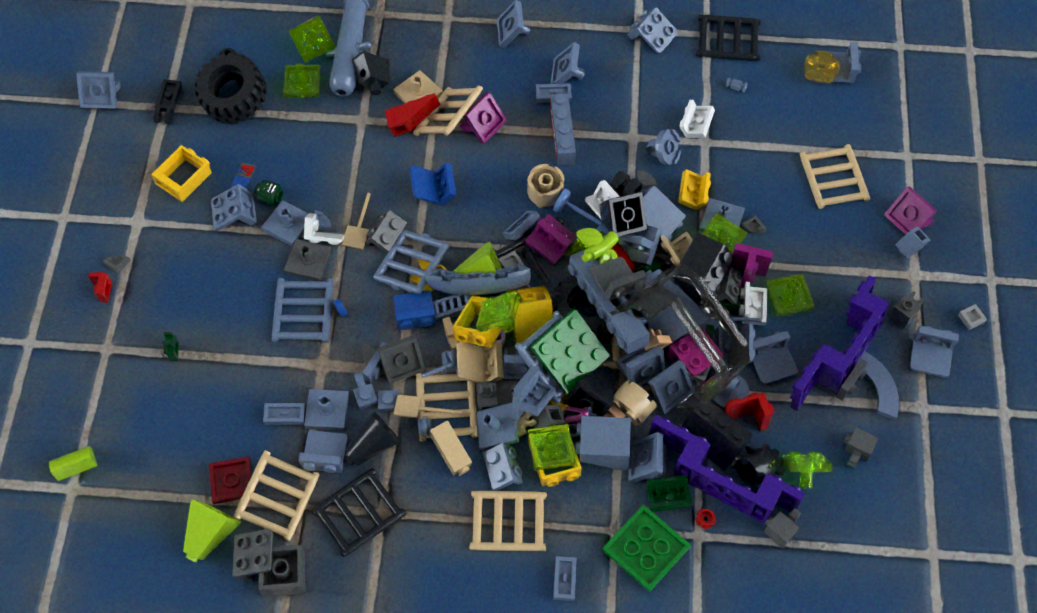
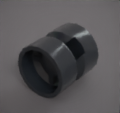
[610,170,643,196]

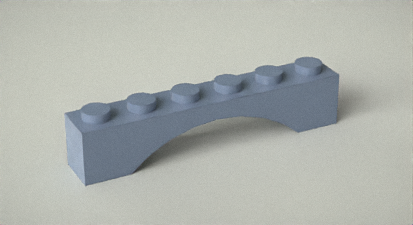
[568,249,650,354]

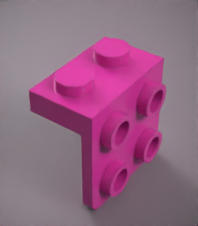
[668,327,724,376]

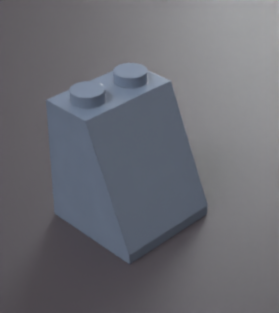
[642,186,686,246]
[576,416,631,471]

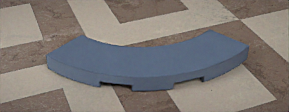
[856,351,899,420]

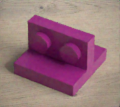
[460,92,507,143]
[884,186,937,235]
[525,214,577,266]
[730,243,773,288]

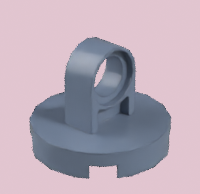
[646,129,681,165]
[709,372,749,410]

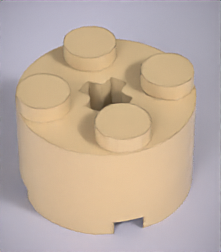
[527,164,564,208]
[613,380,657,427]

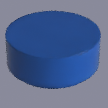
[333,298,348,318]

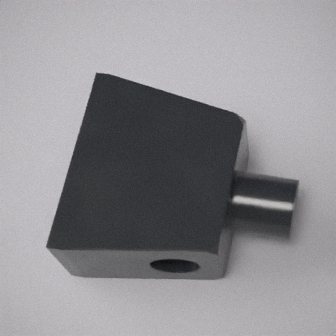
[352,51,390,95]

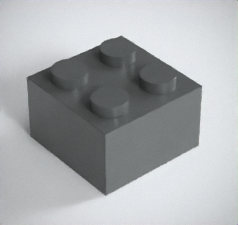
[259,545,306,597]

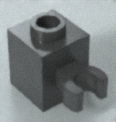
[889,291,924,329]
[476,381,498,411]
[531,405,571,433]
[843,427,878,468]
[764,508,802,549]

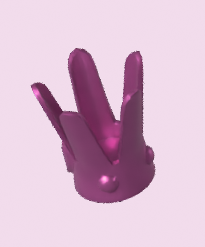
[565,407,596,427]

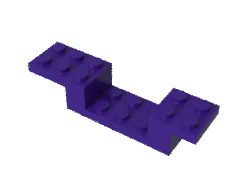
[790,275,889,411]
[649,415,805,525]

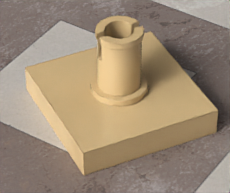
[393,70,443,103]

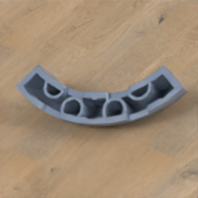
[424,264,531,295]

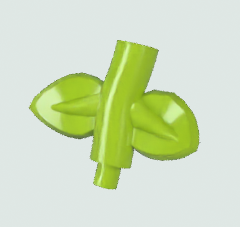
[576,228,619,264]

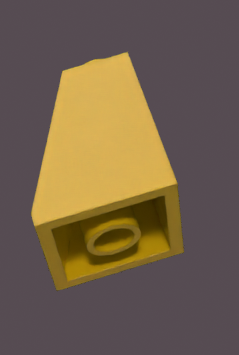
[507,286,553,348]

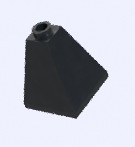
[599,192,647,236]
[562,365,615,417]

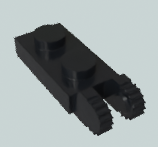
[153,79,182,124]

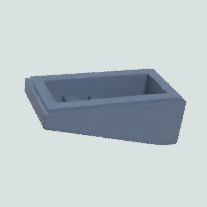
[433,295,470,320]

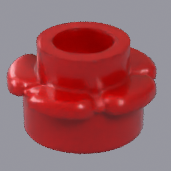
[695,509,716,529]

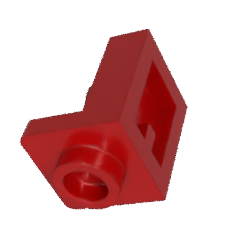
[88,272,112,303]

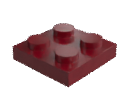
[209,457,252,504]

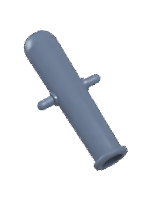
[326,0,371,97]

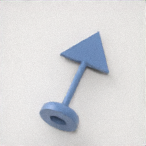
[553,188,609,237]

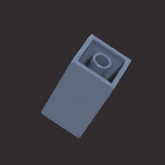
[630,269,710,348]

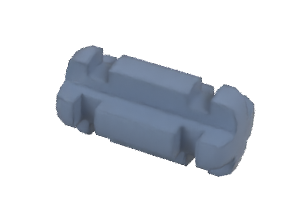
[726,77,748,92]

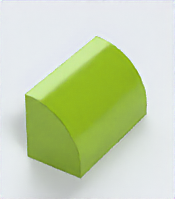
[49,446,98,481]

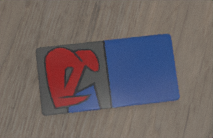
[230,162,256,188]

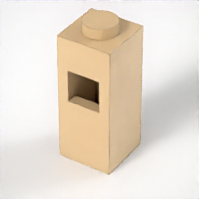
[429,420,472,476]

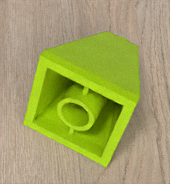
[453,241,503,275]
[183,499,241,563]

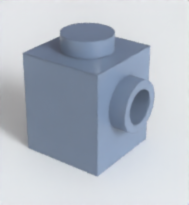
[895,226,930,258]

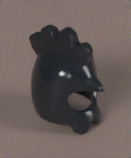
[730,443,785,486]

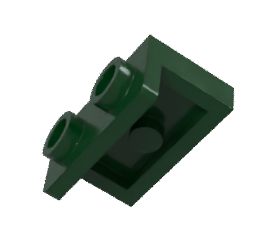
[646,475,692,512]

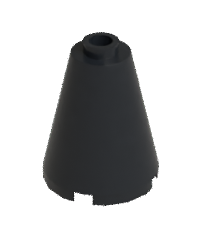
[344,411,401,466]

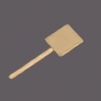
[342,193,371,250]
[393,395,463,418]

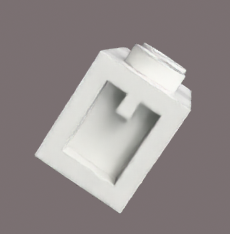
[304,213,344,245]

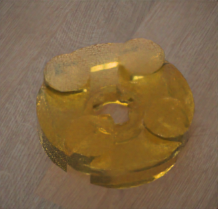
[803,51,840,84]

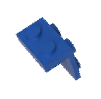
[410,162,456,206]
[393,290,436,331]

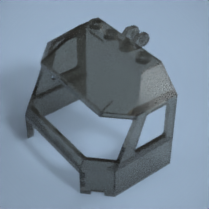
[610,264,750,410]

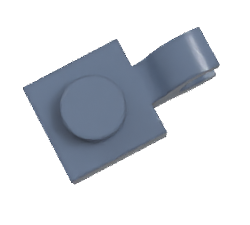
[353,372,378,410]

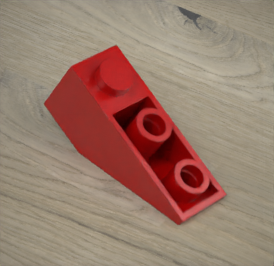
[385,93,440,137]

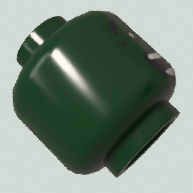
[254,180,283,206]

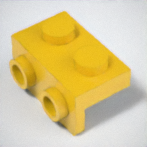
[678,169,711,211]

